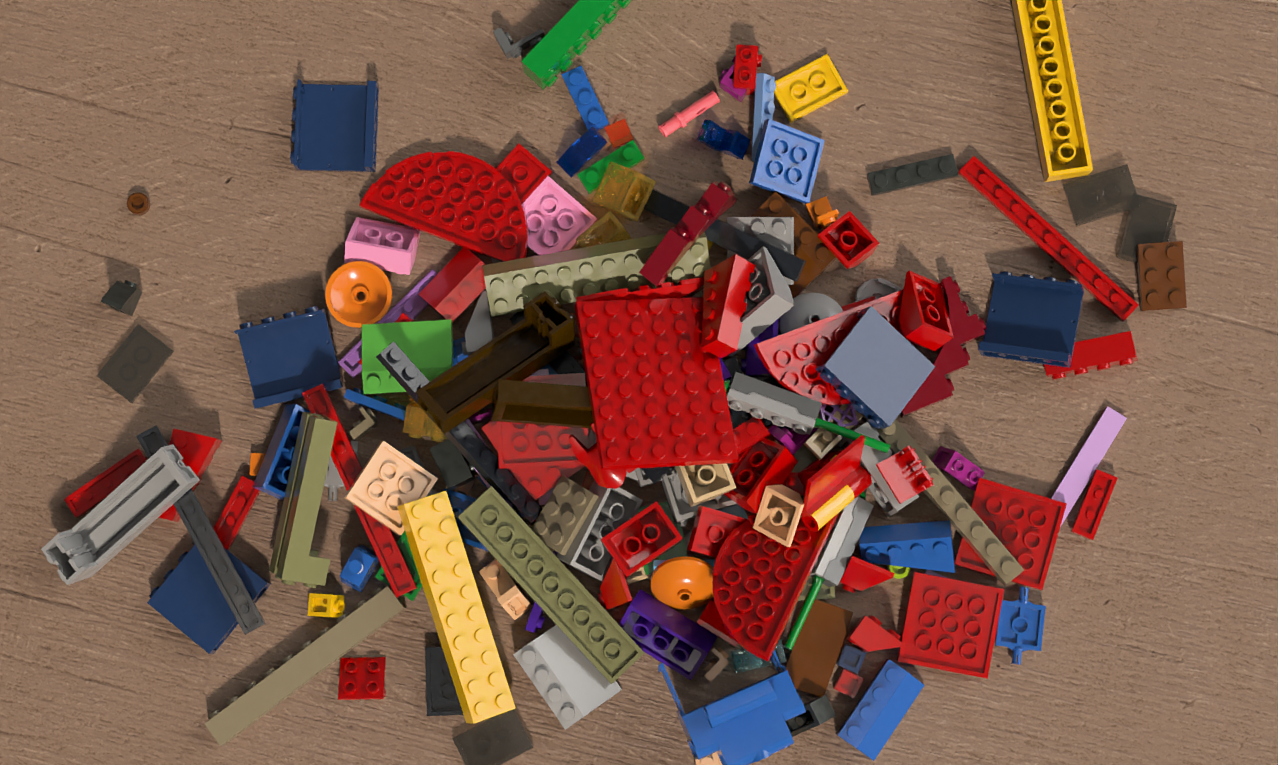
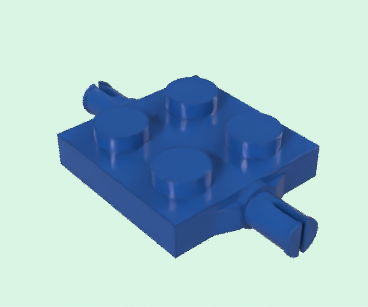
[994,587,1046,665]

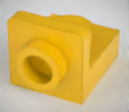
[307,593,345,618]

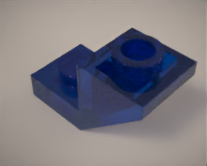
[697,119,750,160]
[556,127,608,178]

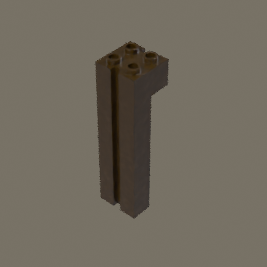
[415,291,575,434]
[491,379,593,429]

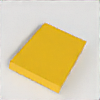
[774,54,848,123]

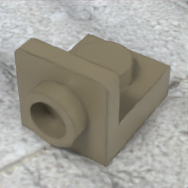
[348,406,378,441]

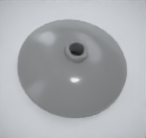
[780,293,843,335]

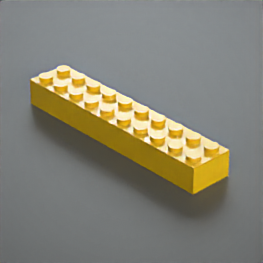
[1011,0,1093,182]
[397,491,515,724]

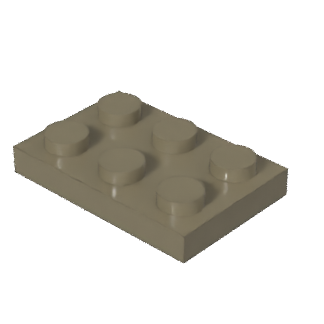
[531,475,599,556]

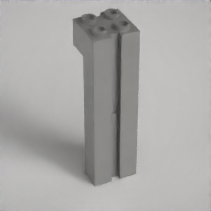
[41,444,200,585]

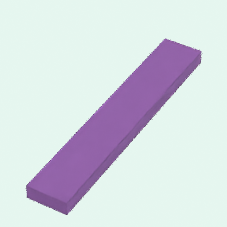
[338,269,437,378]

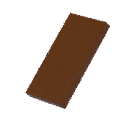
[785,599,853,697]

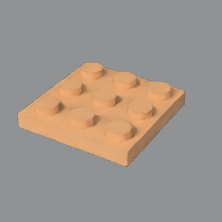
[344,441,438,535]

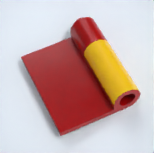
[801,435,872,532]

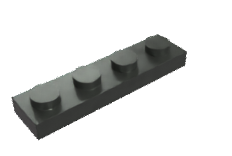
[867,154,958,196]

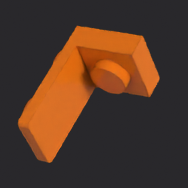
[806,196,839,231]

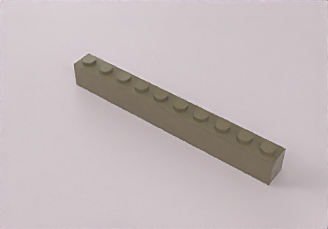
[861,413,1024,587]
[205,585,406,746]

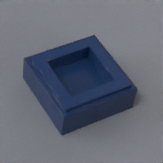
[836,644,866,674]

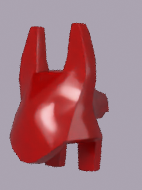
[569,422,636,489]

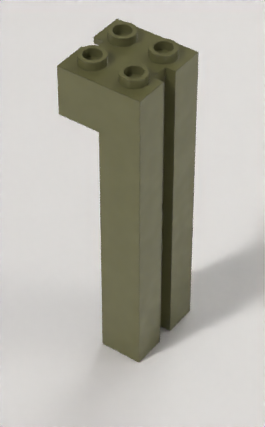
[269,412,337,588]

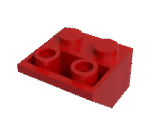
[846,615,903,652]

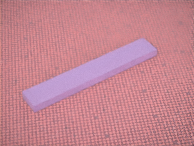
[1050,406,1127,527]

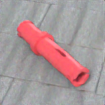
[658,90,720,138]

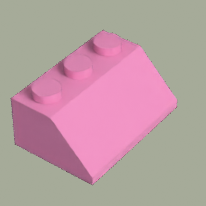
[344,217,421,275]

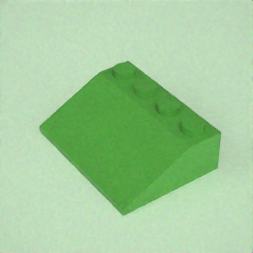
[362,319,455,394]

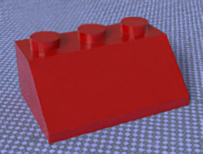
[418,247,486,323]
[724,438,798,515]

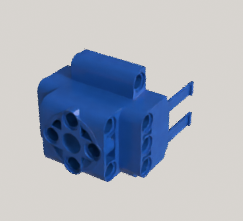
[658,650,806,765]

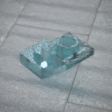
[731,640,786,673]

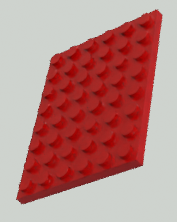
[575,297,739,470]

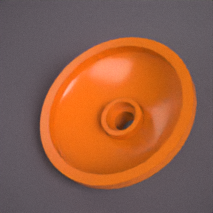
[325,261,392,328]
[651,556,714,610]

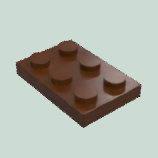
[1136,241,1187,311]

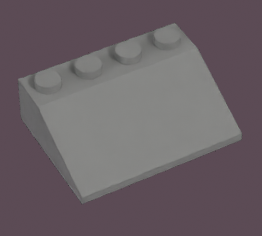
[728,246,794,357]
[513,625,622,730]

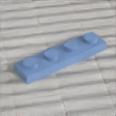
[752,73,776,162]

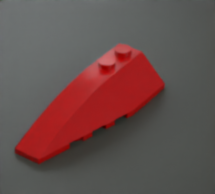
[576,277,704,302]

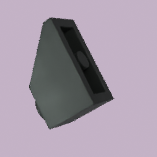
[101,280,142,316]
[785,695,836,737]

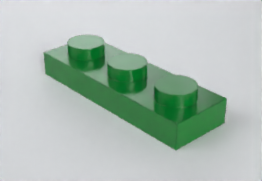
[577,140,645,194]

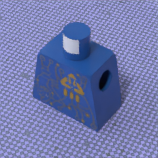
[340,545,379,593]

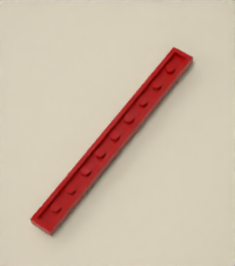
[958,156,1139,322]
[302,384,418,598]

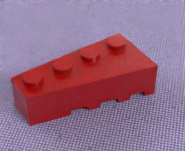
[701,254,755,358]
[1044,331,1138,380]
[158,428,222,522]

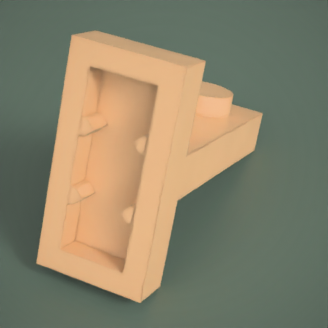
[479,559,533,620]

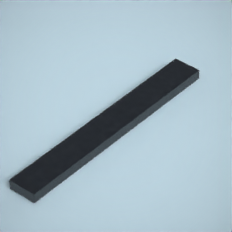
[641,188,806,282]

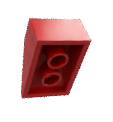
[899,270,954,351]
[601,501,683,577]

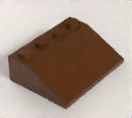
[751,192,837,298]

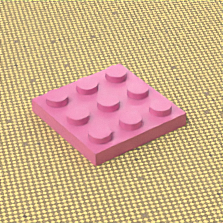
[522,176,598,256]

